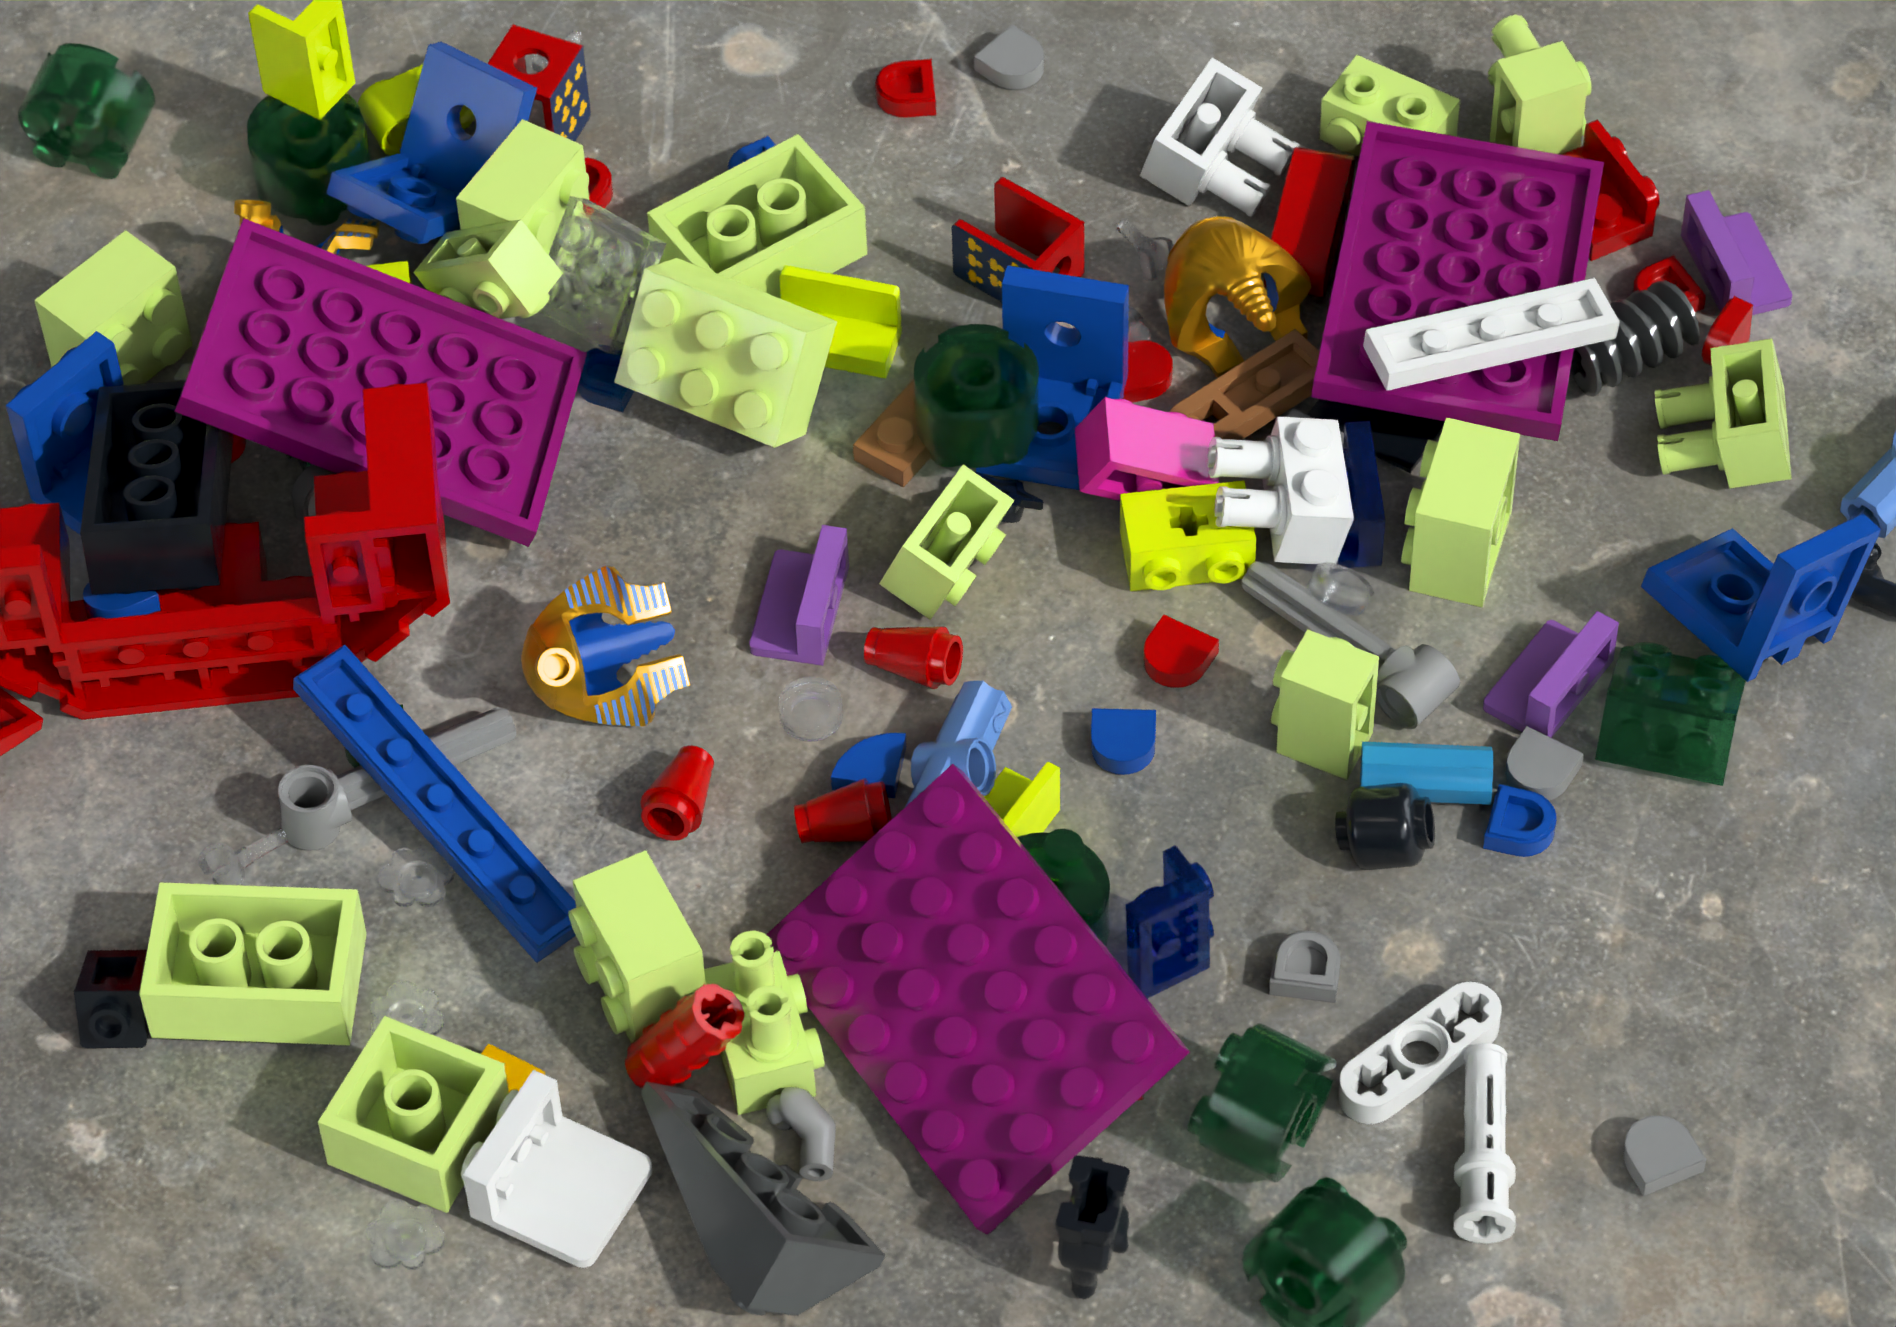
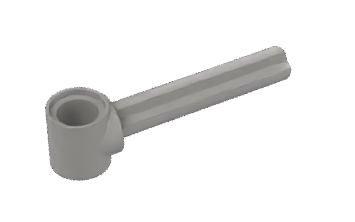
[1241,561,1460,729]
[278,707,517,850]

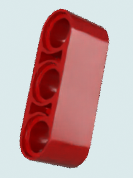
[1264,147,1355,298]

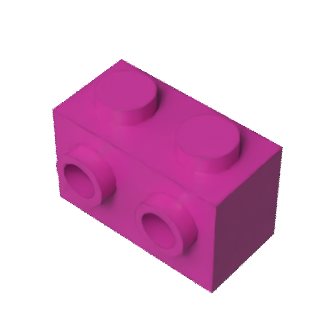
[1075,397,1219,501]

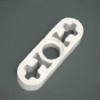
[1338,982,1502,1124]

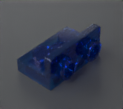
[1319,421,1386,570]
[1125,845,1214,999]

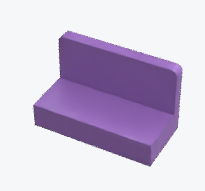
[1681,190,1792,315]
[749,525,849,666]
[1483,611,1619,738]

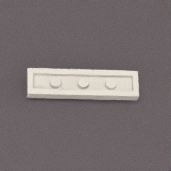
[1363,278,1620,391]

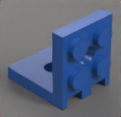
[326,41,537,244]
[975,265,1129,490]
[6,331,124,535]
[1641,514,1881,682]

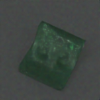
[1595,642,1746,786]

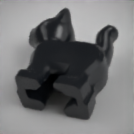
[1055,1155,1130,1299]

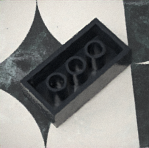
[80,381,233,595]

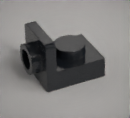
[74,950,149,1049]

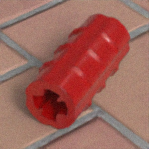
[624,983,745,1088]

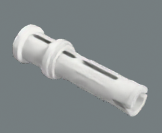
[1453,1043,1516,1244]

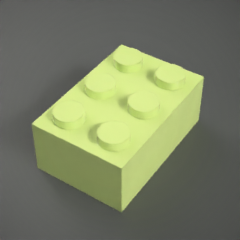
[647,134,867,299]
[614,258,837,448]
[139,882,367,1045]

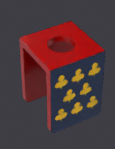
[487,24,591,142]
[952,177,1084,302]

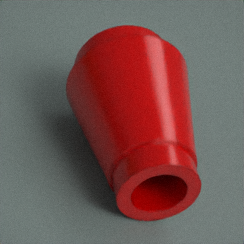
[864,626,963,689]
[641,745,714,841]
[794,778,892,844]

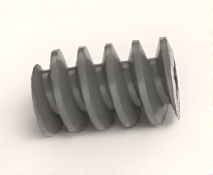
[1570,280,1700,397]

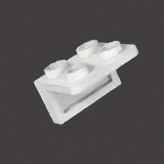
[461,1070,652,1268]

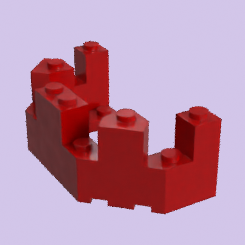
[0,382,450,720]

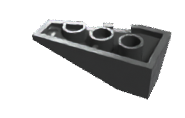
[640,1082,886,1316]

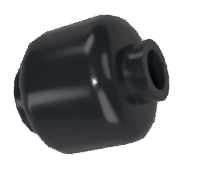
[1335,783,1435,870]

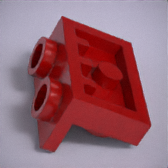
[1561,120,1660,261]

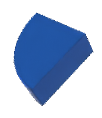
[831,733,907,798]

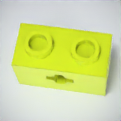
[1120,480,1256,591]

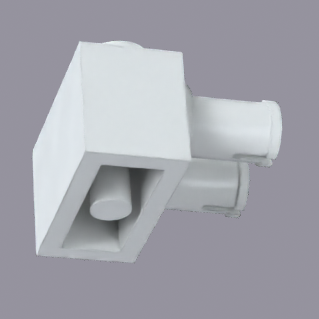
[1140,58,1299,218]
[1208,416,1354,565]

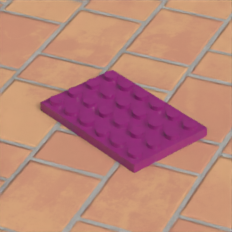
[1311,121,1604,441]
[175,218,587,547]
[766,764,1190,1235]

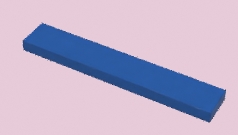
[293,645,576,963]

